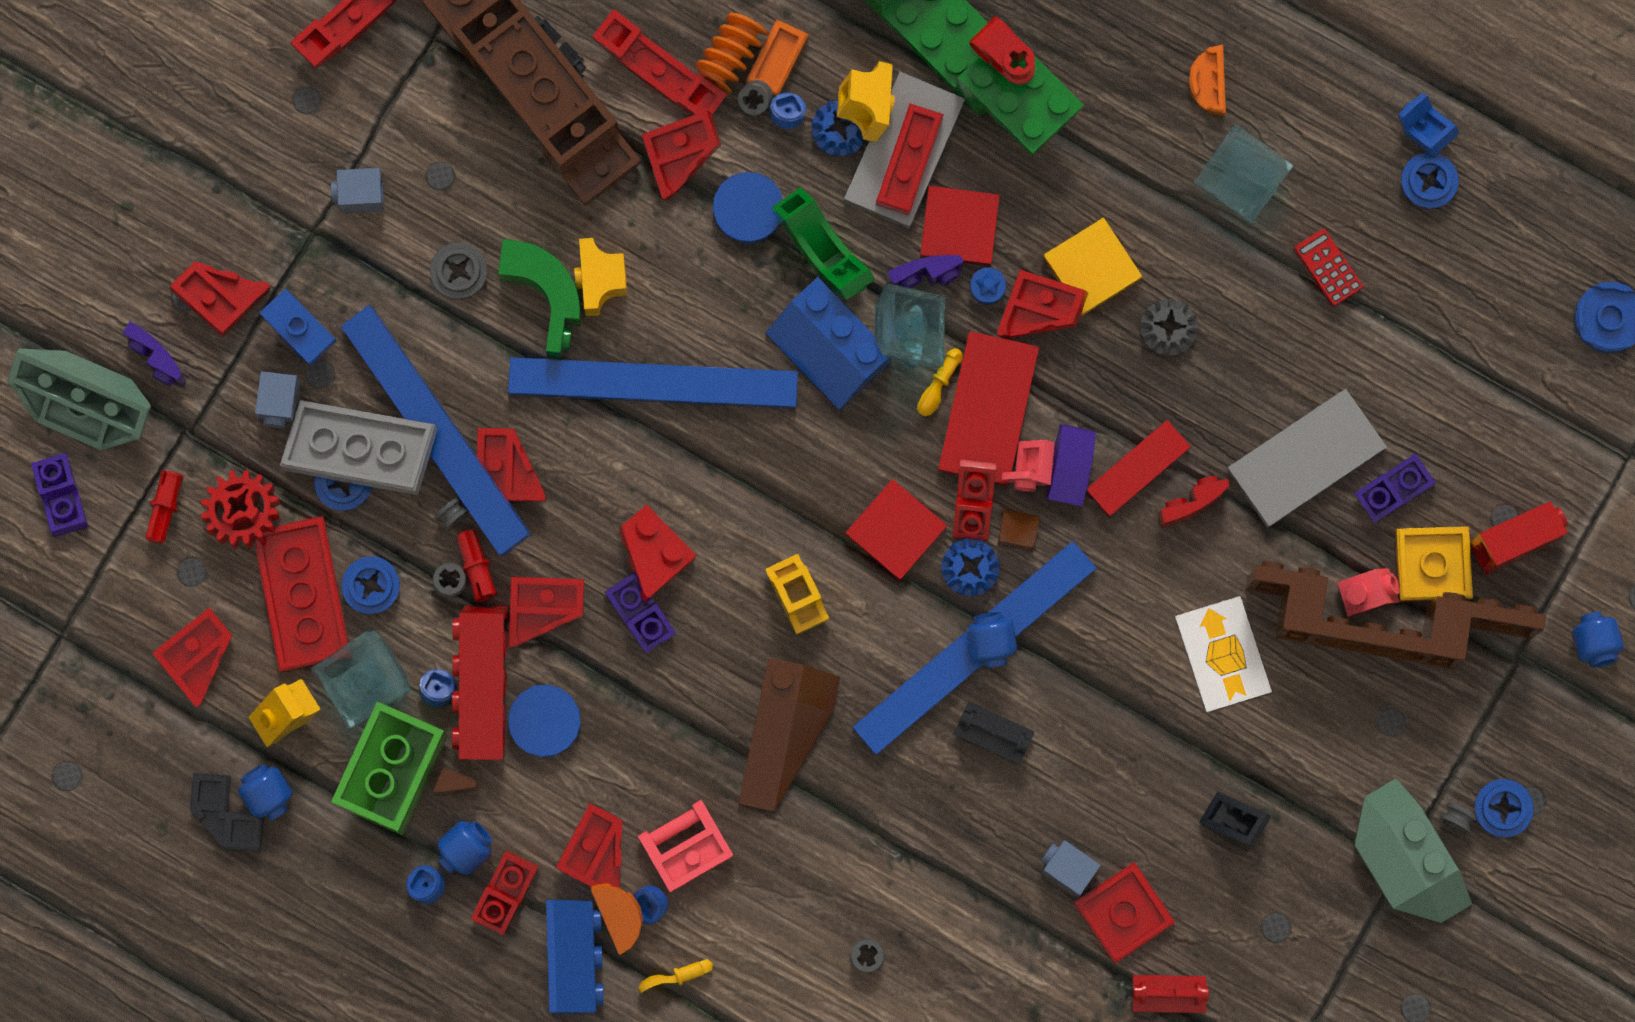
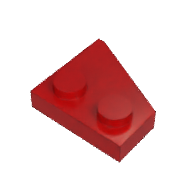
[642,110,721,200]
[170,261,270,337]
[996,270,1089,339]
[477,428,547,502]
[619,504,697,603]
[509,576,585,647]
[152,607,233,707]
[555,803,622,888]

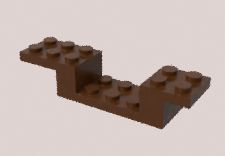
[420,0,641,206]
[1246,561,1546,669]

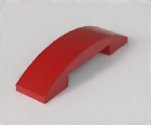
[290,0,397,69]
[592,9,728,115]

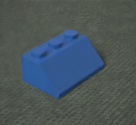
[765,277,892,411]
[546,900,604,1016]

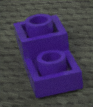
[886,255,964,292]
[123,321,186,387]
[1045,424,1096,506]
[31,453,89,537]
[1354,453,1437,523]
[604,573,676,653]

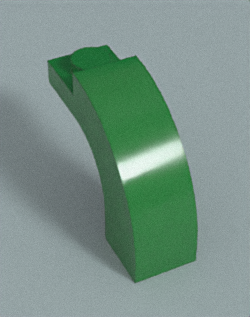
[772,187,875,300]
[498,239,581,360]

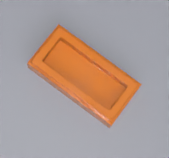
[746,19,809,98]

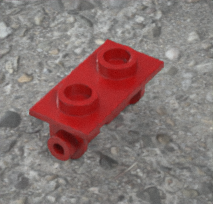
[1133,975,1209,1013]

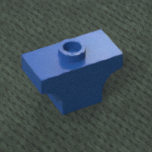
[260,288,337,366]

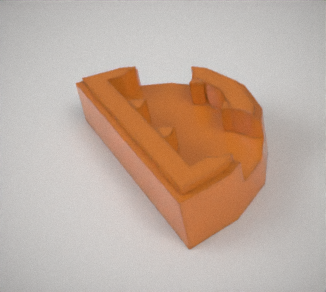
[1188,45,1226,116]
[590,883,643,955]

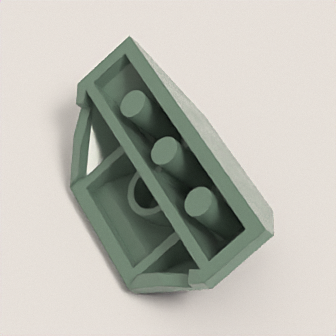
[7,349,151,451]
[1354,779,1472,923]

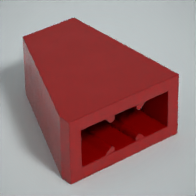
[1470,501,1568,576]

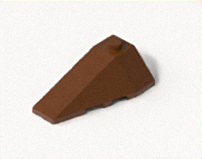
[738,658,840,812]

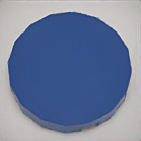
[713,172,783,244]
[1574,282,1635,354]
[508,684,581,758]

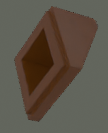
[997,509,1040,552]
[432,767,479,796]

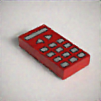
[1293,228,1364,308]

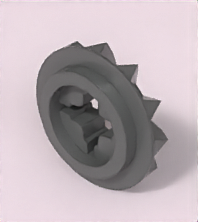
[430,242,488,300]
[1140,298,1198,356]

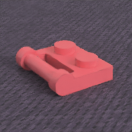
[638,800,734,893]

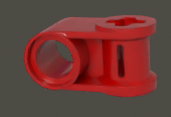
[969,16,1035,85]

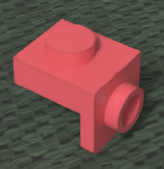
[1001,440,1055,492]
[1337,568,1400,617]

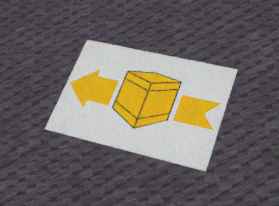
[1175,596,1272,712]

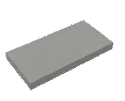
[844,72,965,229]
[1226,388,1387,528]
[280,400,438,495]

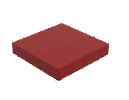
[920,186,1000,266]
[845,479,947,581]
[1073,862,1175,964]

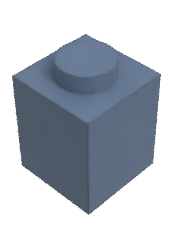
[331,168,385,213]
[255,371,301,429]
[1041,840,1101,898]

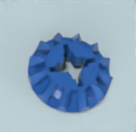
[812,101,866,156]
[1400,152,1459,210]
[314,477,372,512]
[942,538,999,596]
[342,556,400,615]
[1474,779,1533,838]

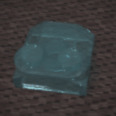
[1193,124,1294,224]
[875,284,946,368]
[311,629,411,731]

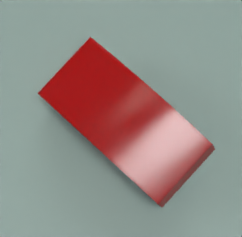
[952,460,997,541]
[1158,476,1230,528]
[471,850,540,935]

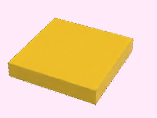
[1043,217,1143,316]
[1395,526,1473,602]

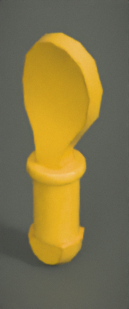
[917,348,963,416]
[638,959,713,993]

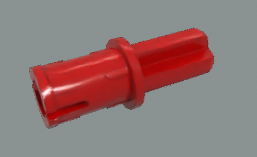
[145,470,184,544]
[457,529,497,602]

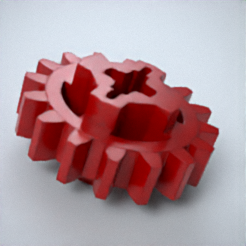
[201,470,281,549]

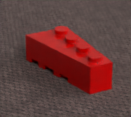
[452,606,509,760]

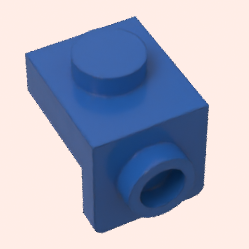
[1398,93,1459,157]

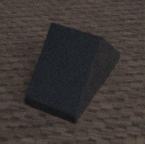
[1199,791,1271,852]

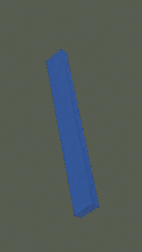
[341,305,532,557]
[508,357,798,409]
[852,541,1096,756]

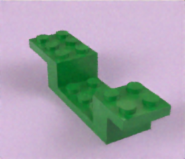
[864,0,1084,157]

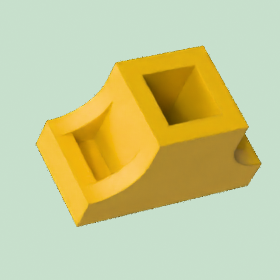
[837,61,895,142]
[574,238,627,317]
[765,554,829,636]
[248,679,321,747]

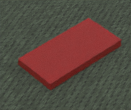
[938,331,1039,487]
[254,516,352,673]

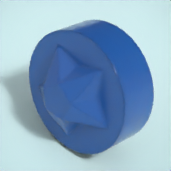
[770,93,806,129]
[970,267,1006,305]
[419,669,456,707]
[406,865,445,904]
[633,885,668,924]

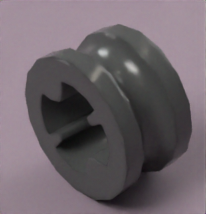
[738,80,773,115]
[435,497,470,532]
[433,563,467,597]
[1440,802,1478,834]
[851,939,884,973]

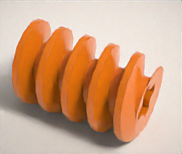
[696,13,768,94]

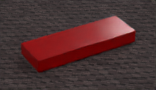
[875,103,944,216]
[1086,420,1191,518]

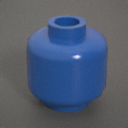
[967,612,1017,667]
[1572,612,1624,668]
[238,764,293,820]
[438,821,493,875]

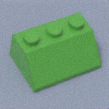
[331,702,448,836]

